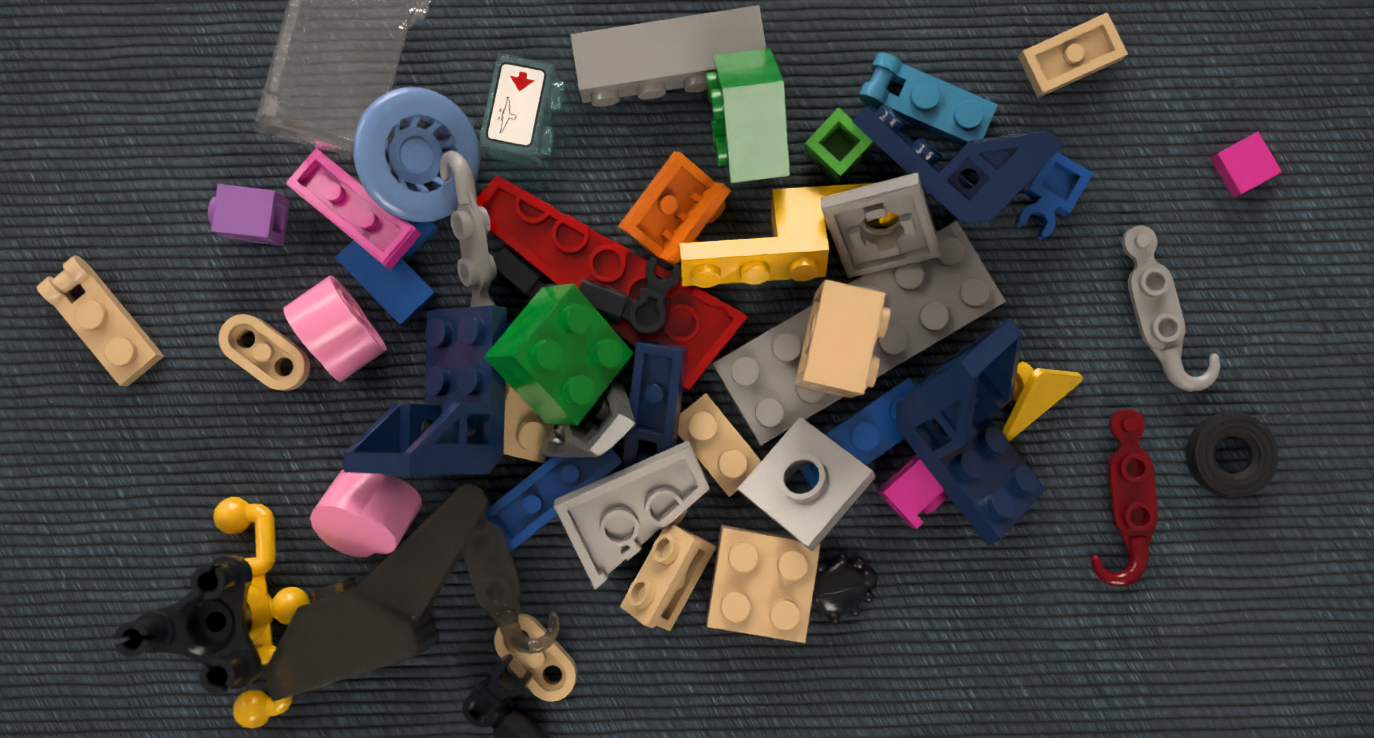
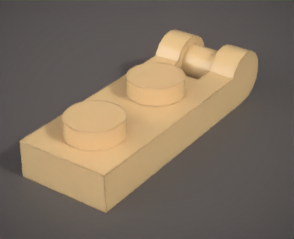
[37,255,164,387]

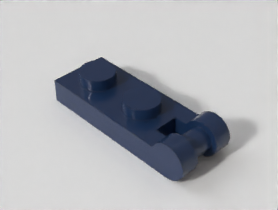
[622,340,688,469]

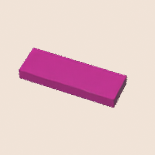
[285,148,421,270]

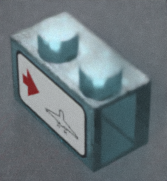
[478,53,564,167]

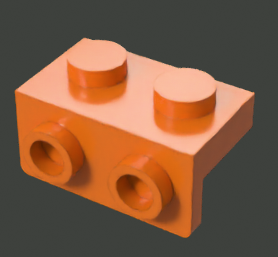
[618,151,731,266]

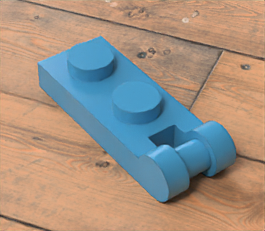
[858,52,998,146]

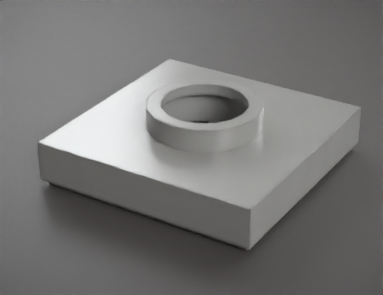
[821,173,942,278]
[738,417,876,551]

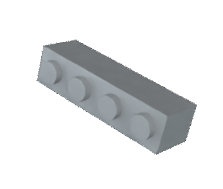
[570,5,766,107]

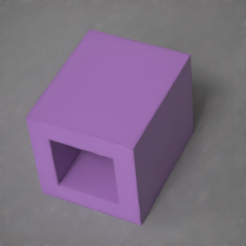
[208,184,290,246]

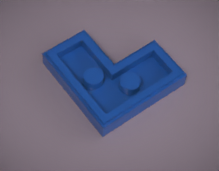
[335,220,439,326]

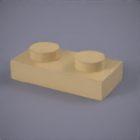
[1018,12,1128,98]
[677,393,761,497]

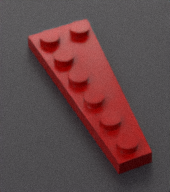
[476,175,747,391]

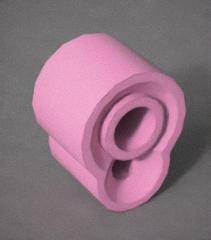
[284,276,387,382]
[310,469,422,557]

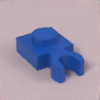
[1015,152,1093,241]

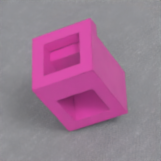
[877,454,948,529]

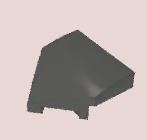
[539,374,636,458]

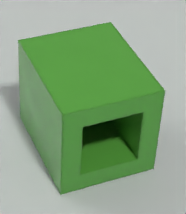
[804,107,874,185]

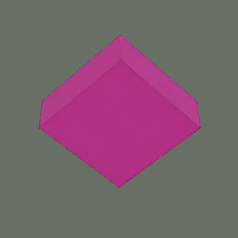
[1210,132,1282,198]

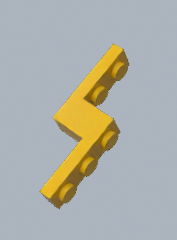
[680,182,899,288]

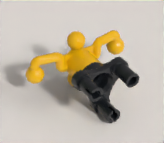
[114,497,311,729]

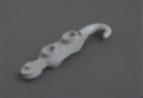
[440,150,497,307]
[1121,225,1221,392]

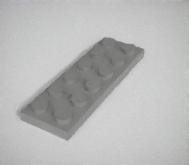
[712,221,1006,446]

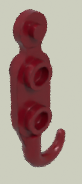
[1091,408,1158,587]

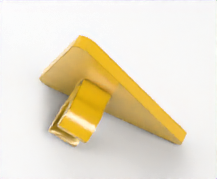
[1002,361,1083,442]

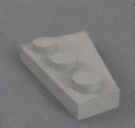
[554,440,710,590]

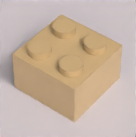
[794,280,890,398]
[706,525,821,643]

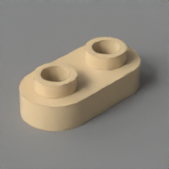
[218,314,310,391]
[494,614,577,702]

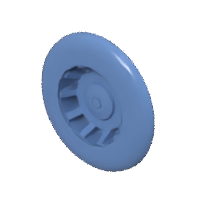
[353,87,481,222]

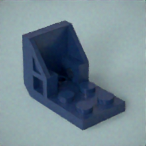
[852,105,1064,222]
[344,305,507,475]
[896,318,1046,546]

